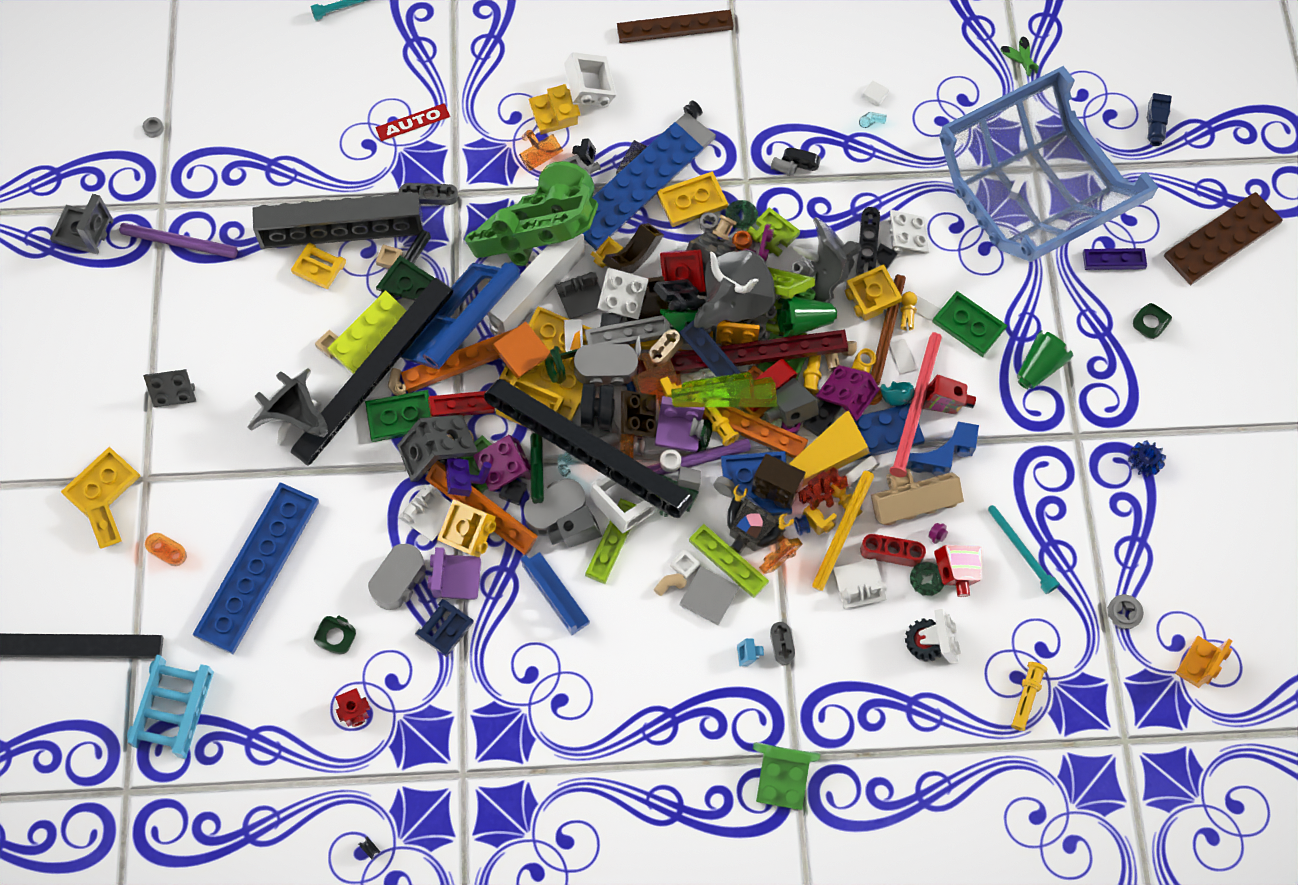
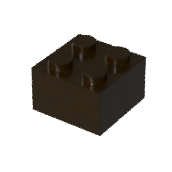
[751,454,806,509]

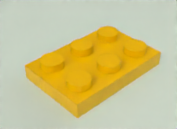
[657,171,728,227]
[60,447,140,518]

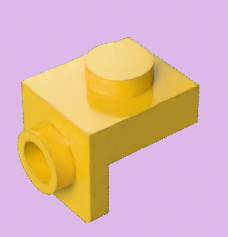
[590,236,624,268]

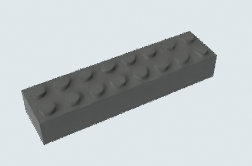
[252,192,424,249]

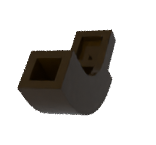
[602,223,664,274]

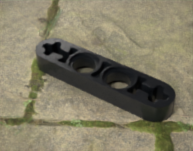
[856,207,880,276]

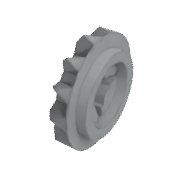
[1107,594,1144,629]

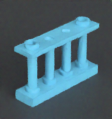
[127,655,214,759]

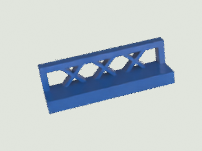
[521,552,590,636]

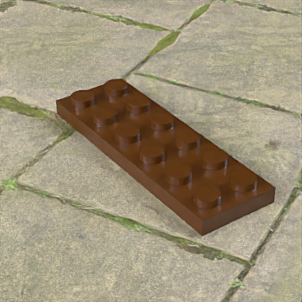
[1164,191,1283,286]

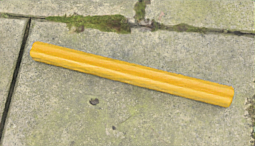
[812,470,874,591]

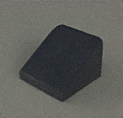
[600,313,622,327]

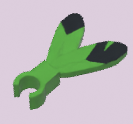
[1000,36,1039,76]

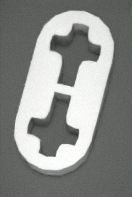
[842,456,880,489]

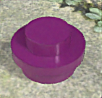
[928,523,948,544]

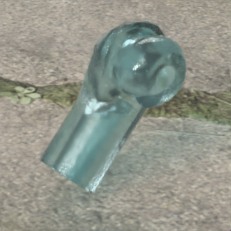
[859,112,887,128]
[557,452,573,477]

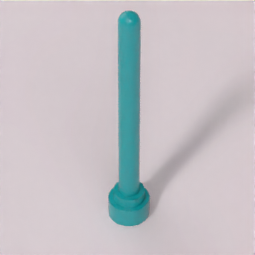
[310,0,367,21]
[988,505,1060,594]

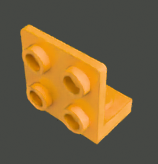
[716,320,760,346]
[1175,636,1233,688]

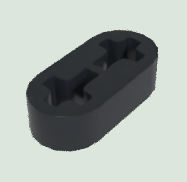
[782,147,821,171]

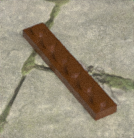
[617,9,734,43]

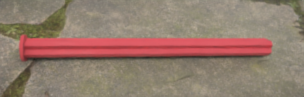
[889,332,942,477]

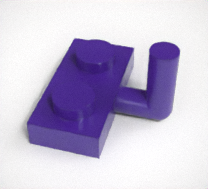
[445,458,492,497]

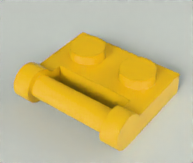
[291,243,346,290]

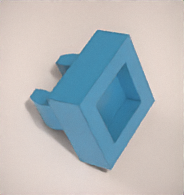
[737,638,764,667]

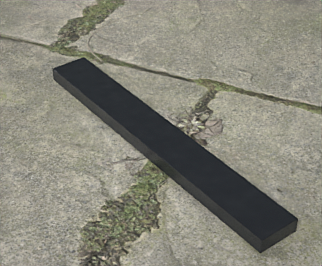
[0,633,164,659]

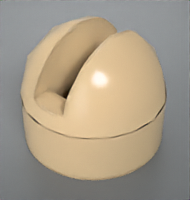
[841,341,857,356]

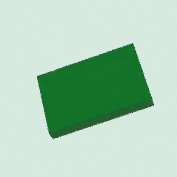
[932,291,1008,358]
[365,390,431,442]

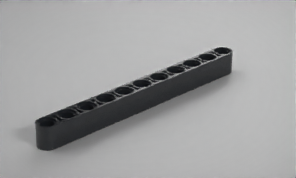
[290,277,454,466]
[484,379,693,518]

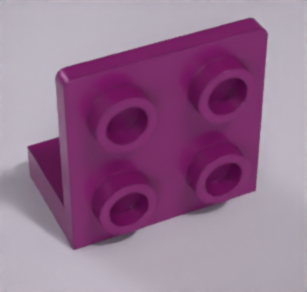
[743,223,774,263]
[816,365,880,421]
[473,434,531,492]

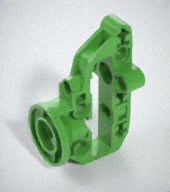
[465,161,598,266]

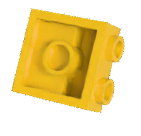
[528,84,580,135]
[844,265,902,321]
[437,499,496,557]

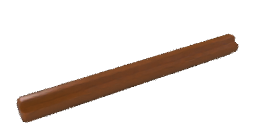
[871,274,906,385]

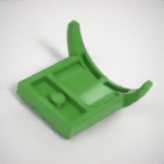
[753,742,821,810]

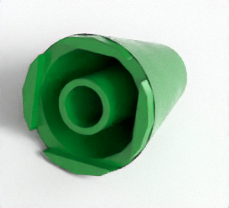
[777,296,837,337]
[1017,330,1074,389]

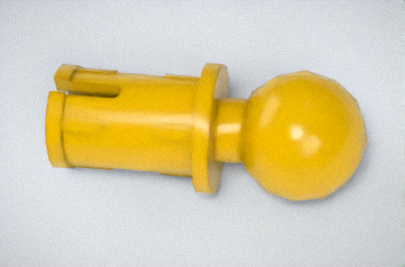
[900,291,917,331]
[830,481,863,517]

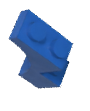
[906,421,979,476]

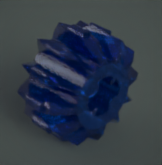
[1128,440,1166,477]

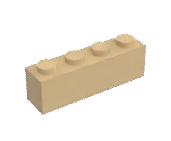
[871,472,964,525]

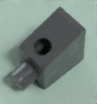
[764,378,819,426]
[548,505,602,548]

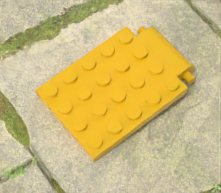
[496,306,592,428]

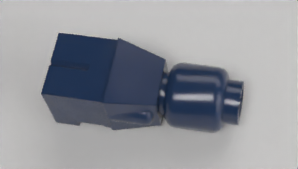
[1146,93,1172,146]

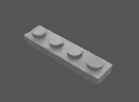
[585,316,671,345]

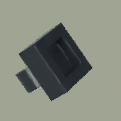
[572,138,596,166]

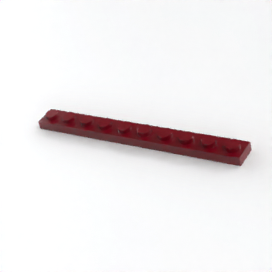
[637,329,848,380]

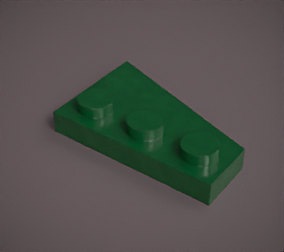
[376,255,434,301]

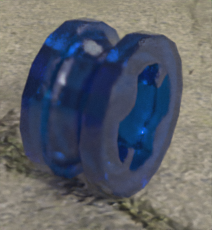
[793,514,810,536]

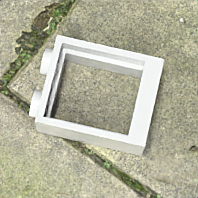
[564,52,616,107]
[589,477,657,533]

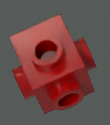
[335,688,370,727]

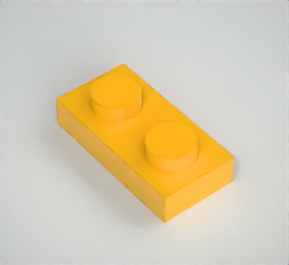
[85,500,122,549]

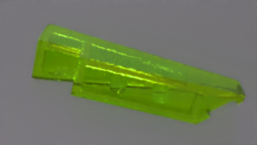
[671,372,777,407]

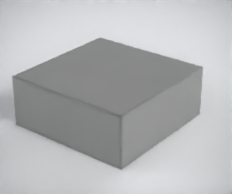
[677,466,701,490]

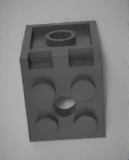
[50,193,114,255]
[686,232,741,296]
[397,415,478,482]

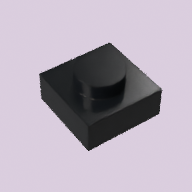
[499,479,528,505]

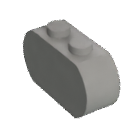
[574,344,638,387]
[524,478,586,536]
[368,544,426,610]

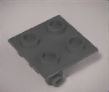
[555,272,601,319]
[143,369,196,407]

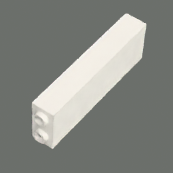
[488,234,585,336]

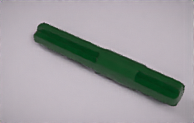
[530,433,544,504]

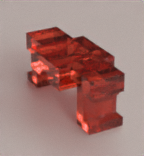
[798,467,848,511]

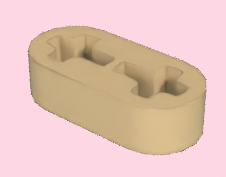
[648,329,683,367]

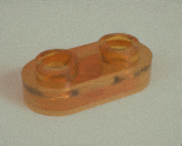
[145,533,187,567]

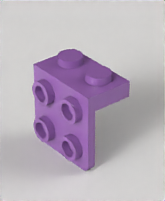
[428,547,481,600]

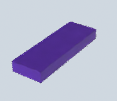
[1082,248,1147,270]

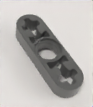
[399,183,458,205]

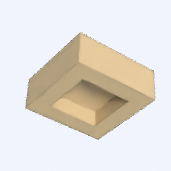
[375,244,403,269]
[315,329,338,359]

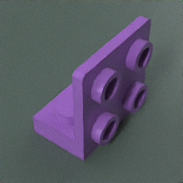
[655,396,705,452]

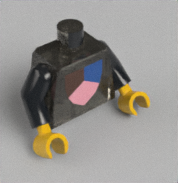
[727,485,794,554]

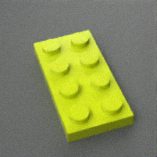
[327,290,407,374]

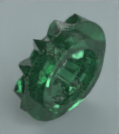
[725,200,758,230]
[910,562,944,597]

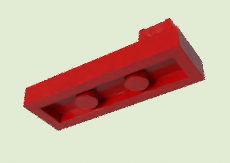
[428,391,495,417]

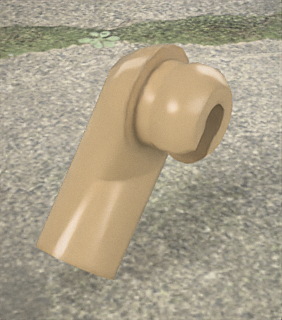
[388,368,406,396]
[653,573,687,596]

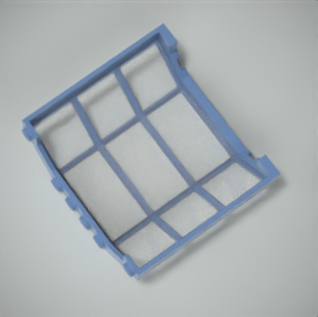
[939,65,1159,262]

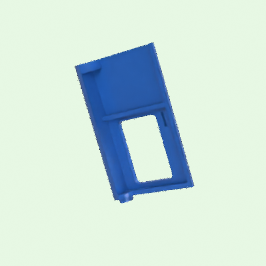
[401,262,520,369]

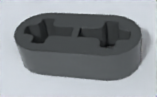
[770,622,795,665]

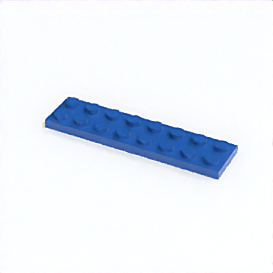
[582,122,704,250]
[192,482,320,655]

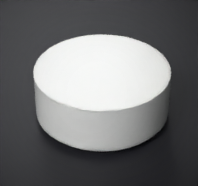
[660,449,681,472]

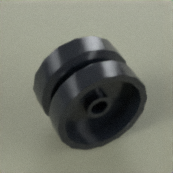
[581,384,615,431]

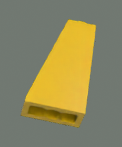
[789,411,870,487]

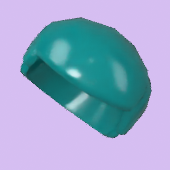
[880,381,915,406]

